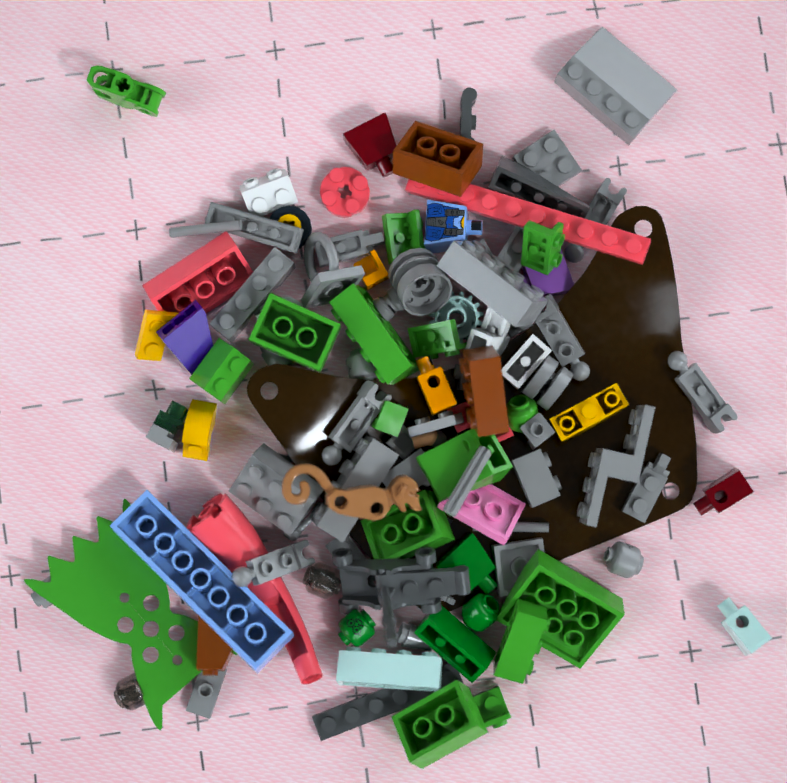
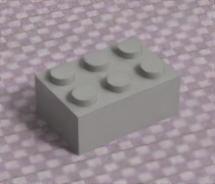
[229,443,324,536]

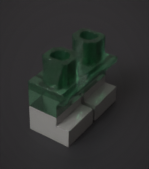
[146,400,188,453]

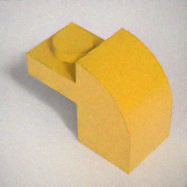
[182,399,217,461]

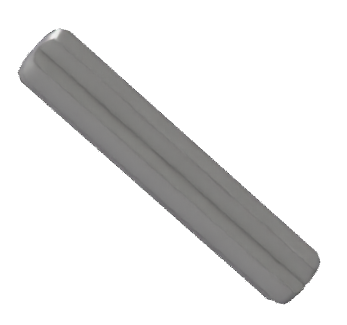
[443,446,491,517]

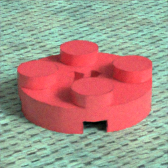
[320,167,370,218]

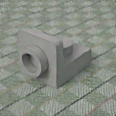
[520,413,555,450]

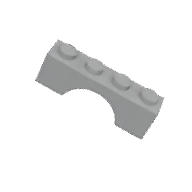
[210,247,296,343]

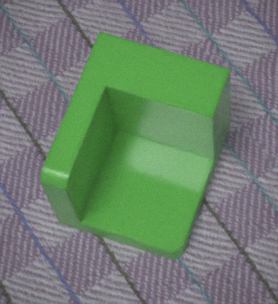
[370,400,409,437]

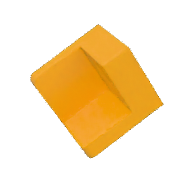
[354,249,389,291]

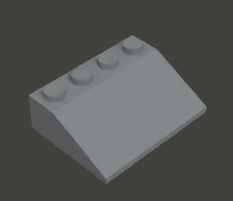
[554,26,677,145]

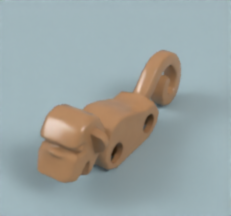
[281,464,422,521]

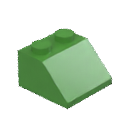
[189,338,254,404]

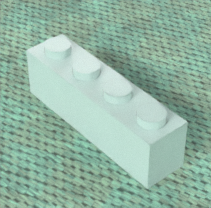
[336,647,443,692]

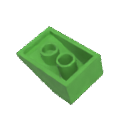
[361,489,455,559]

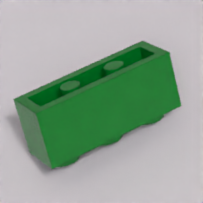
[414,605,497,683]

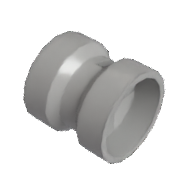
[373,287,404,321]

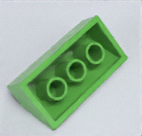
[329,284,419,385]

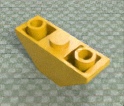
[549,383,629,442]

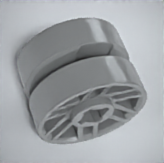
[521,355,574,411]

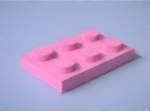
[437,484,526,545]

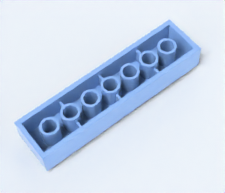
[110,490,294,674]

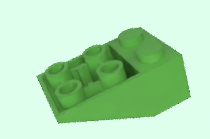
[416,429,513,502]

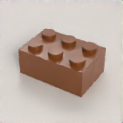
[393,121,483,197]
[459,345,509,437]

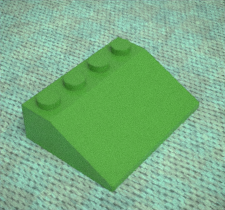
[496,549,625,669]

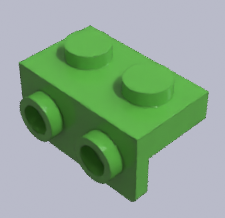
[382,210,425,265]

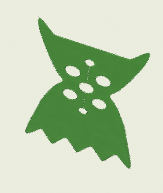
[24,499,238,730]

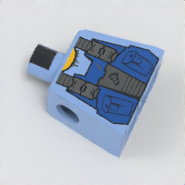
[424,200,483,253]

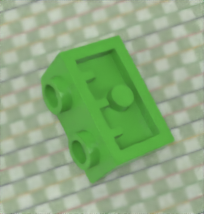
[521,220,565,276]
[408,319,467,360]
[473,686,511,729]

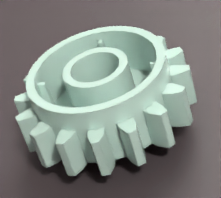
[429,291,484,343]

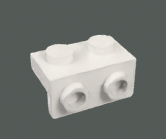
[239,168,298,216]

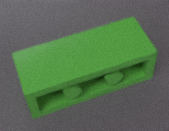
[493,599,550,684]

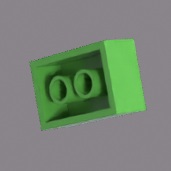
[249,293,341,373]
[392,680,488,769]

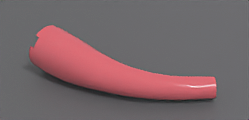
[187,493,323,685]

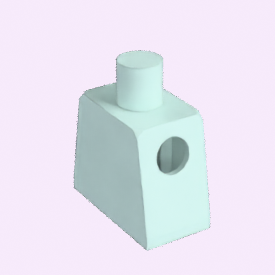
[717,597,772,656]

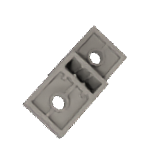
[577,405,655,527]

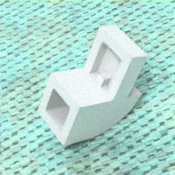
[465,306,511,356]

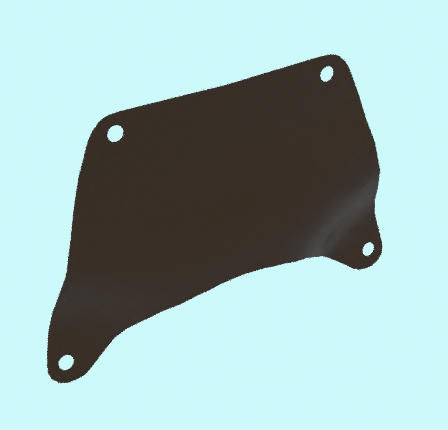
[247,206,697,612]

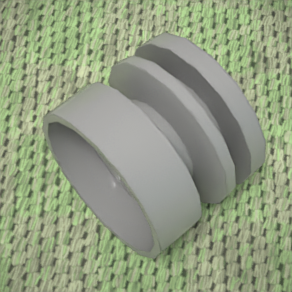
[388,248,452,316]

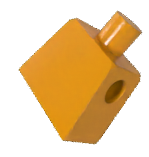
[416,355,457,416]

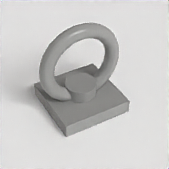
[301,232,365,308]

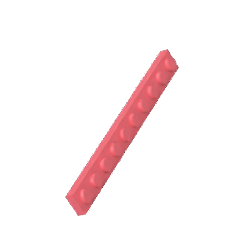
[405,179,651,265]

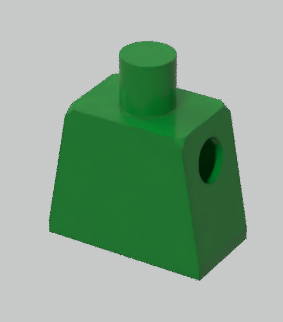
[435,531,497,595]

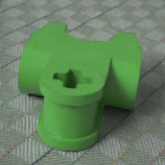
[86,66,166,117]

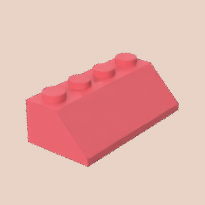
[142,232,253,314]

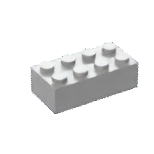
[437,240,549,327]
[311,435,399,543]

